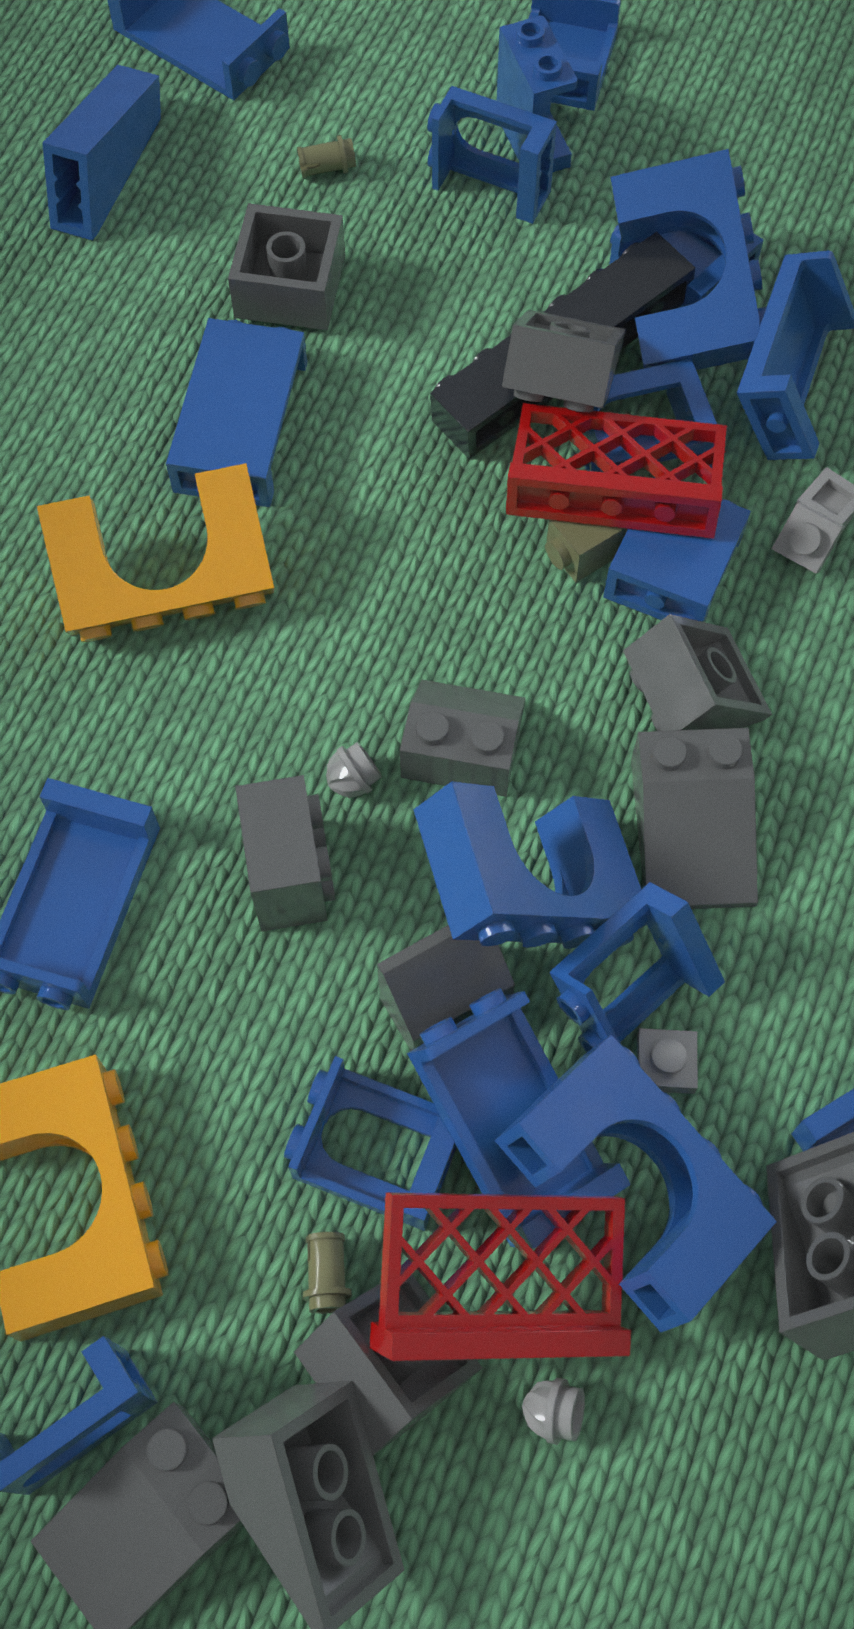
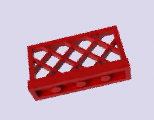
[506,403,727,538]
[370,1192,631,1361]

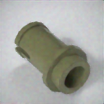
[297,135,356,178]
[303,1232,352,1314]

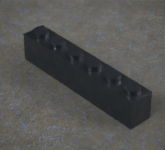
[430,231,696,459]

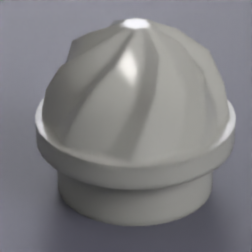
[326,742,382,798]
[522,1377,585,1445]

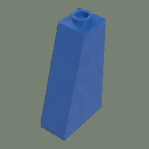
[42,65,161,241]

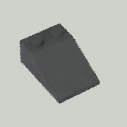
[631,728,758,909]
[766,1132,854,1360]
[212,1381,404,1629]
[31,1402,244,1629]

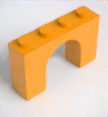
[37,463,274,642]
[0,1054,168,1342]

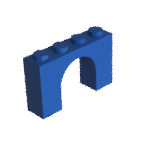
[610,149,766,370]
[413,781,647,949]
[494,1034,777,1332]

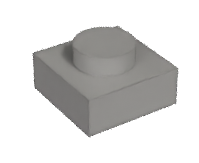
[795,467,854,527]
[771,502,845,574]
[637,1028,698,1094]

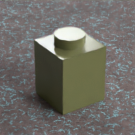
[545,520,628,582]

